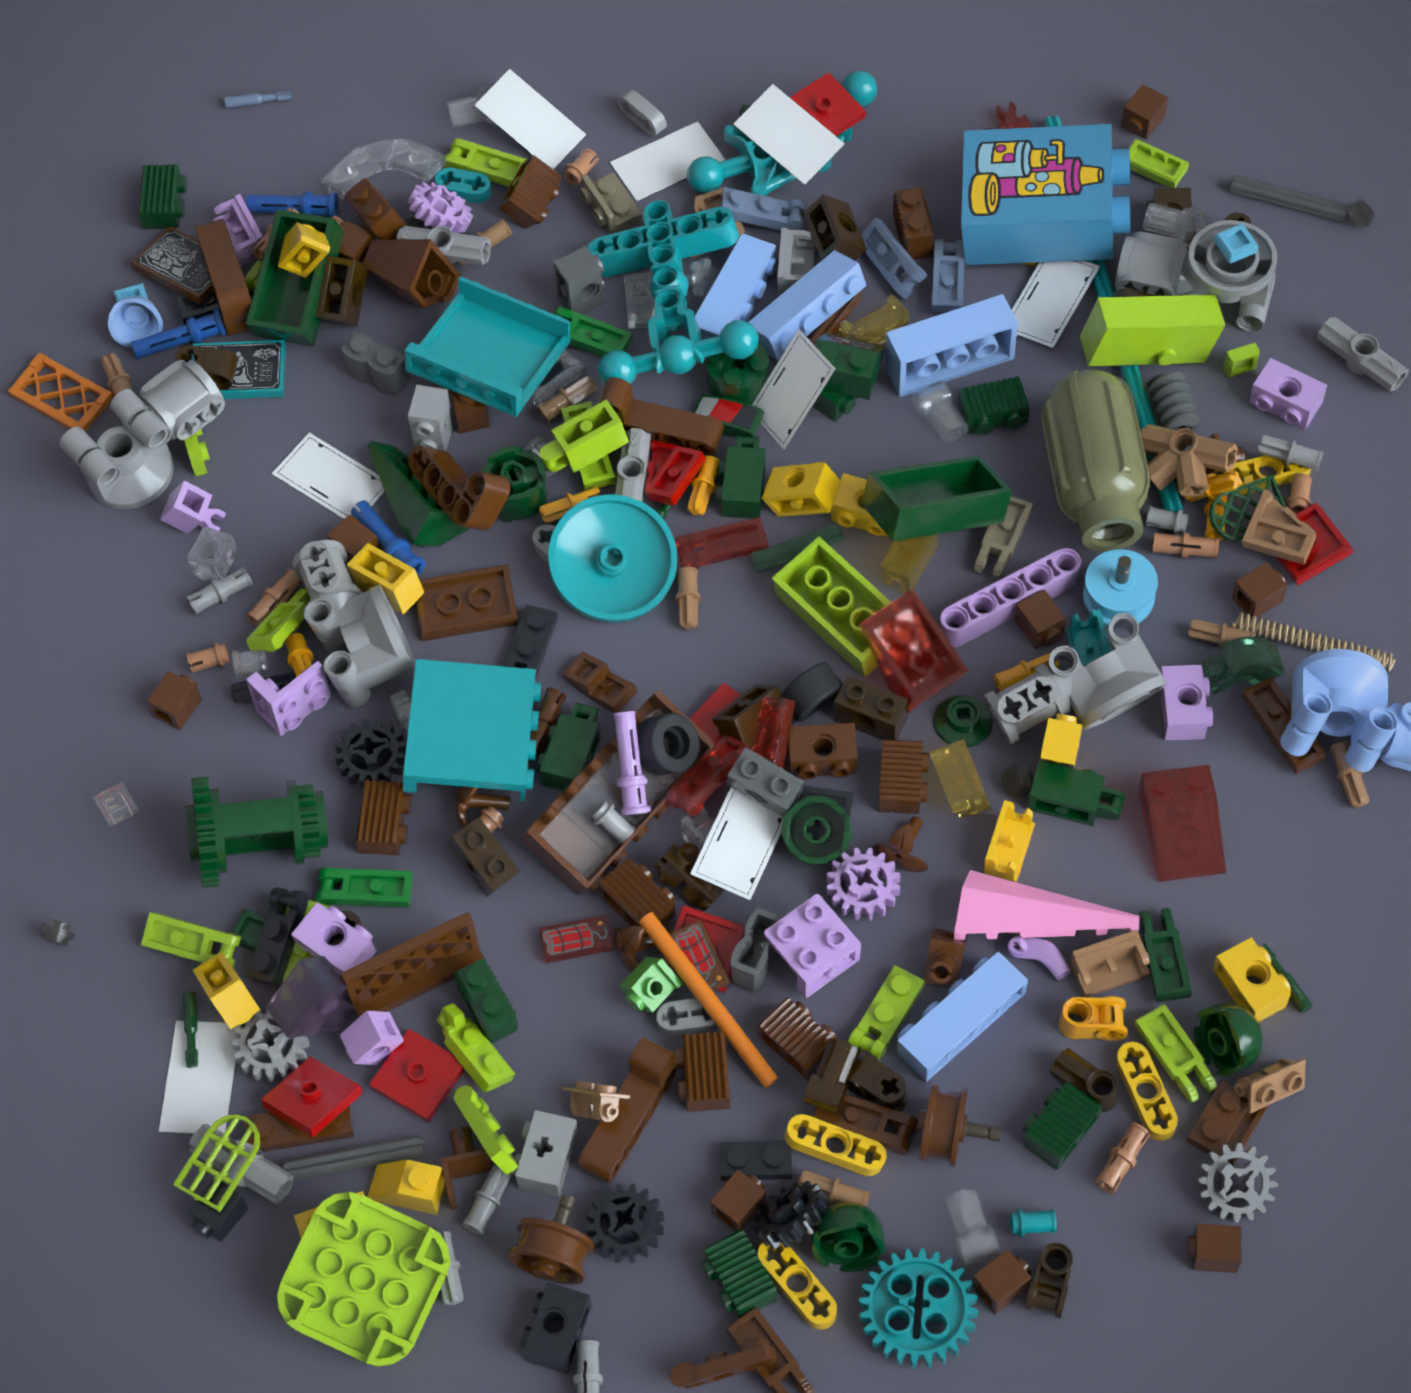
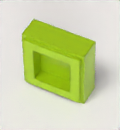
[1223,342,1260,378]

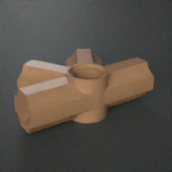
[1141,424,1238,497]

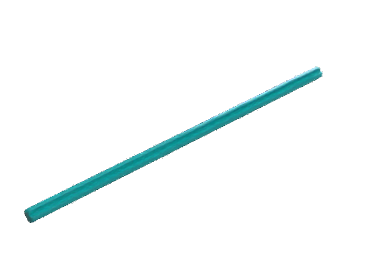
[1043,115,1183,512]

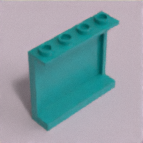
[404,276,570,417]
[403,659,541,802]

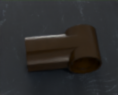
[803,1038,859,1114]
[1050,1048,1118,1112]

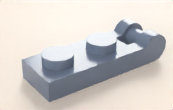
[720,187,805,231]
[861,218,927,299]
[931,239,965,313]

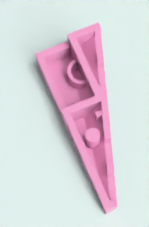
[954,870,1140,940]

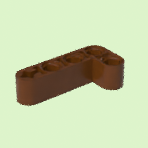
[194,218,251,336]
[597,377,724,456]
[408,445,510,531]
[578,1037,677,1184]

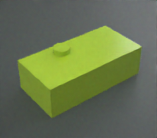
[1080,295,1225,366]
[772,536,912,678]

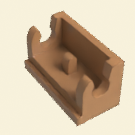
[1070,930,1150,997]

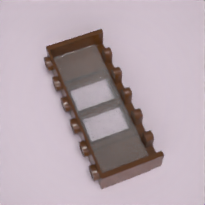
[520,690,716,895]

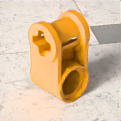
[1058,996,1128,1041]

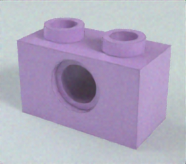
[1249,358,1327,429]
[1159,665,1213,741]
[291,902,377,977]

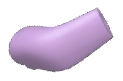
[1008,935,1071,980]

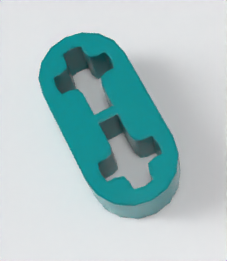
[435,168,492,203]

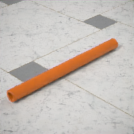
[639,912,779,1088]

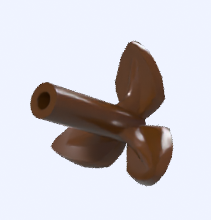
[455,786,510,829]
[873,816,928,873]
[615,926,672,973]

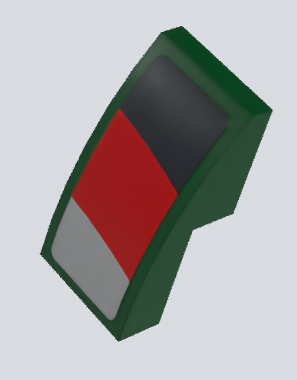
[693,394,764,437]

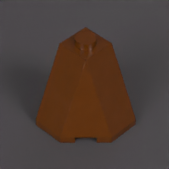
[362,239,461,308]

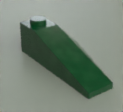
[368,441,470,547]

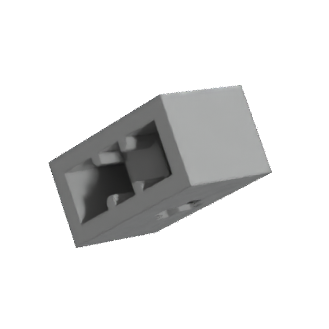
[408,385,454,451]
[512,1110,578,1198]

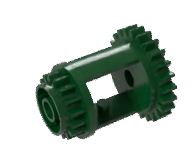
[185,776,328,888]

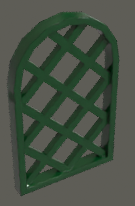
[1209,475,1286,542]

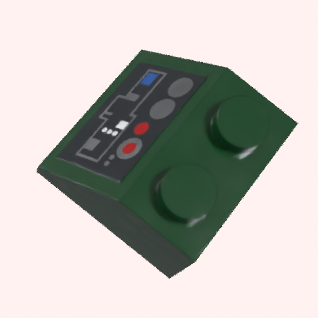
[815,333,886,400]

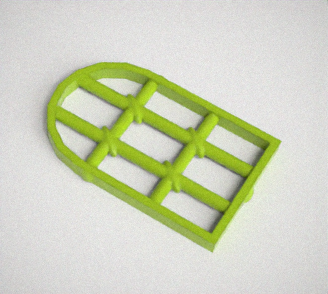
[173,1114,260,1212]

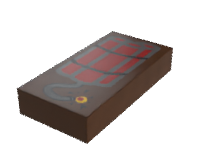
[670,920,731,992]

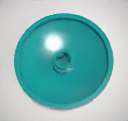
[547,494,677,623]

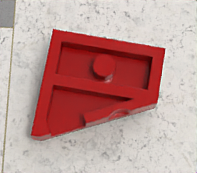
[645,440,706,506]

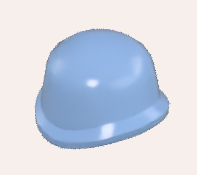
[108,296,163,348]

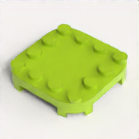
[277,1192,451,1366]

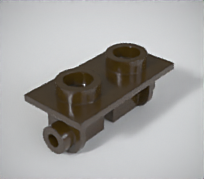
[654,844,724,911]

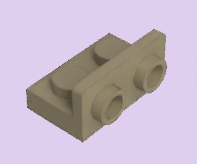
[579,172,642,234]

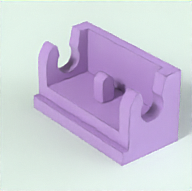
[213,194,263,266]

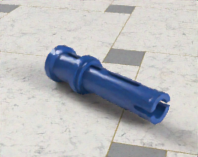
[245,192,339,218]
[131,309,227,360]
[351,500,426,576]

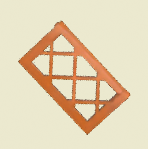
[8,353,115,431]

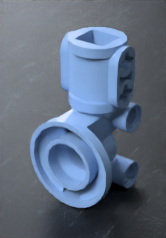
[1280,649,1411,772]

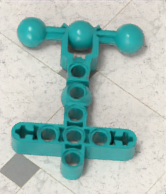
[587,200,759,384]

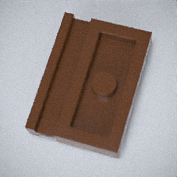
[1186,1080,1268,1166]

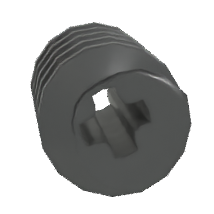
[1147,372,1200,433]

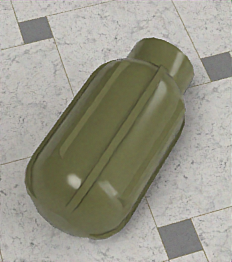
[1042,370,1150,551]

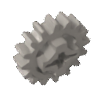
[232,1006,310,1083]
[1197,1142,1278,1222]

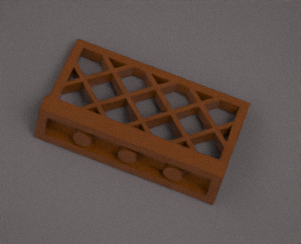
[341,912,485,1018]

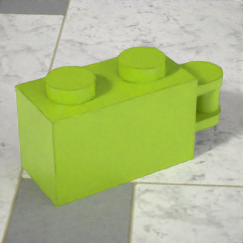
[539,399,629,473]

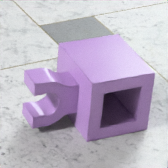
[160,481,226,537]

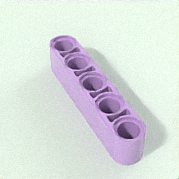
[939,548,1081,647]

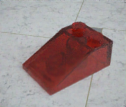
[859,589,969,714]
[1138,765,1226,882]

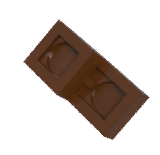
[562,651,637,713]

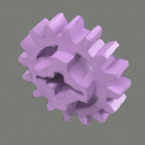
[408,182,473,234]
[827,848,900,921]

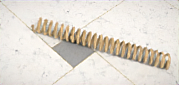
[1232,612,1396,671]

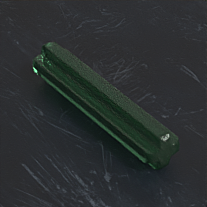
[751,524,843,571]

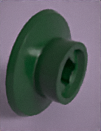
[933,695,993,748]

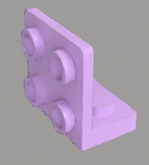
[246,661,331,736]
[764,894,861,999]

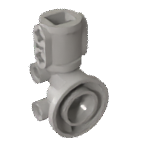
[1115,220,1277,333]
[59,359,225,509]
[292,540,415,707]
[984,613,1167,744]

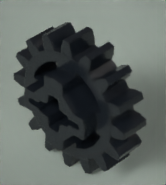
[334,718,406,789]
[753,1181,830,1249]
[586,1183,664,1263]

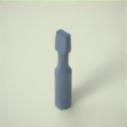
[225,91,292,108]

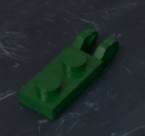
[1139,908,1192,1002]

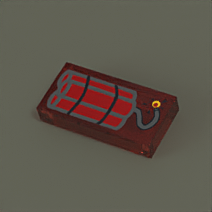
[539,915,614,964]

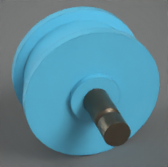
[1083,549,1158,628]

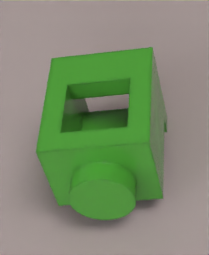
[619,957,683,1013]

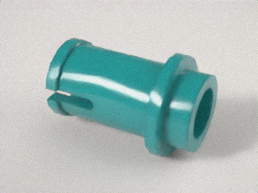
[1009,1209,1057,1238]

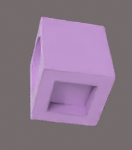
[340,1011,404,1065]

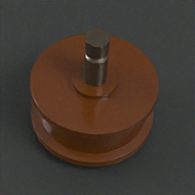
[917,1082,1002,1167]
[507,1194,594,1285]

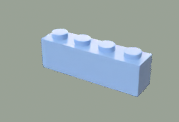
[695,233,779,340]
[749,250,867,360]
[897,952,1028,1082]

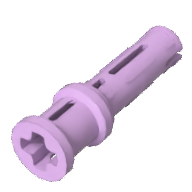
[613,711,651,815]

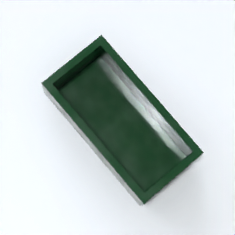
[246,209,344,347]
[862,455,1012,541]

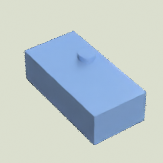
[885,294,1018,397]

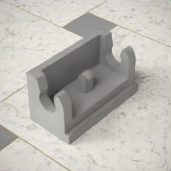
[777,228,815,295]

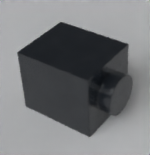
[187,1179,249,1242]

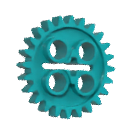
[859,1248,978,1369]

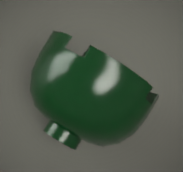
[1194,1003,1263,1076]
[812,1202,885,1272]

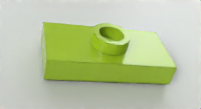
[1129,139,1189,188]

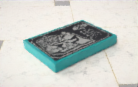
[192,340,286,399]

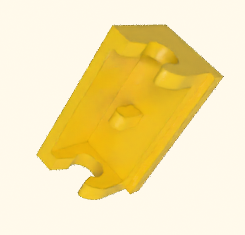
[984,800,1035,883]

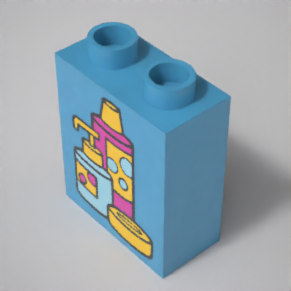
[961,124,1130,265]

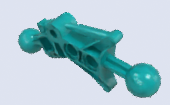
[686,70,878,196]

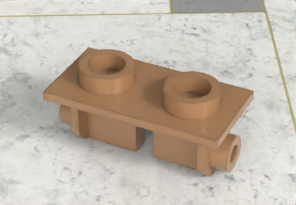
[1234,1058,1306,1114]
[562,1081,630,1122]

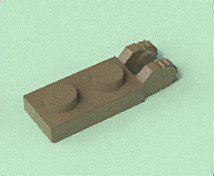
[974,496,1034,580]

